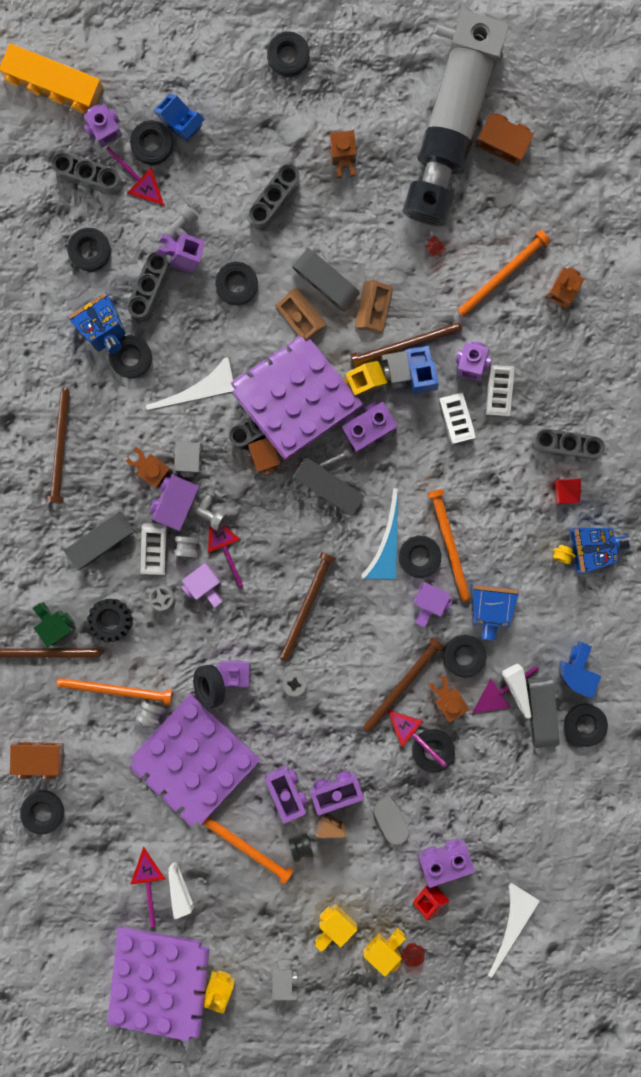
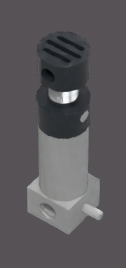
[402,9,509,226]

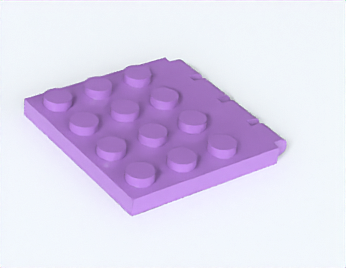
[231,336,363,461]
[129,693,261,827]
[107,926,210,1041]

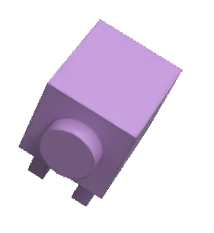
[182,563,223,607]

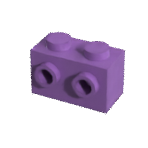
[341,401,398,453]
[149,473,199,531]
[264,764,309,823]
[310,770,364,816]
[418,838,475,888]

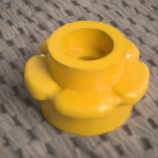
[553,545,576,564]

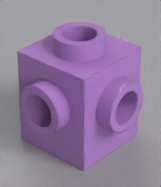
[83,103,122,148]
[456,342,492,382]

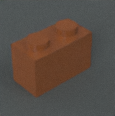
[475,113,534,166]
[10,742,64,779]

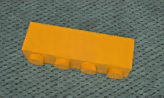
[0,43,103,114]

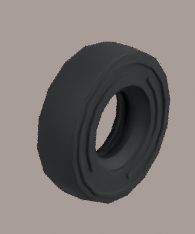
[267,31,310,77]
[130,120,173,165]
[67,227,111,272]
[215,261,258,306]
[108,335,152,379]
[398,535,442,578]
[443,634,487,678]
[193,665,225,708]
[564,703,608,747]
[412,729,455,773]
[20,791,64,834]

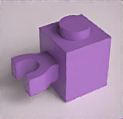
[156,233,205,274]
[413,582,452,628]
[216,660,250,687]

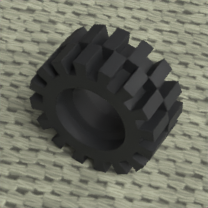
[87,598,133,643]

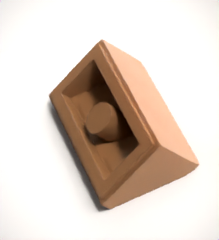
[355,280,393,334]
[275,288,327,341]
[316,813,346,838]

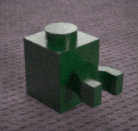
[33,602,75,648]

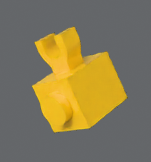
[343,361,387,396]
[315,904,357,952]
[363,927,406,977]
[204,971,235,1014]

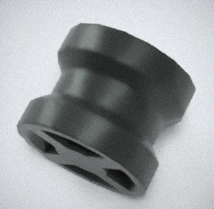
[288,833,314,862]

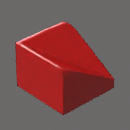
[554,478,581,505]
[412,885,450,921]

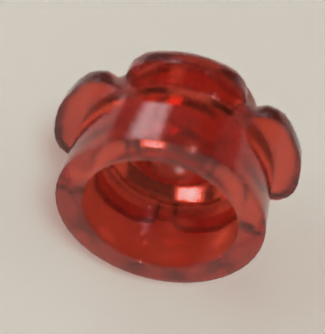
[425,235,447,257]
[401,943,425,967]

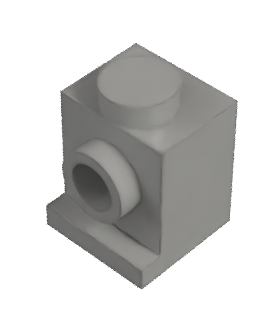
[381,351,411,389]
[272,960,297,1000]

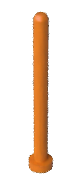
[458,230,551,316]
[427,489,470,602]
[57,678,173,706]
[202,816,293,885]

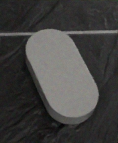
[373,797,409,845]

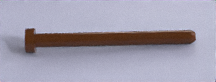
[350,323,462,369]
[46,388,70,504]
[280,552,337,662]
[363,637,445,733]
[0,648,101,658]

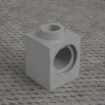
[174,442,202,477]

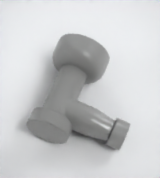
[164,204,199,240]
[189,489,227,531]

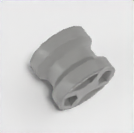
[174,536,200,558]
[149,586,175,611]
[282,671,306,696]
[136,700,165,728]

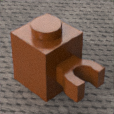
[329,130,357,179]
[546,267,585,308]
[248,438,281,476]
[125,447,172,489]
[428,675,470,723]

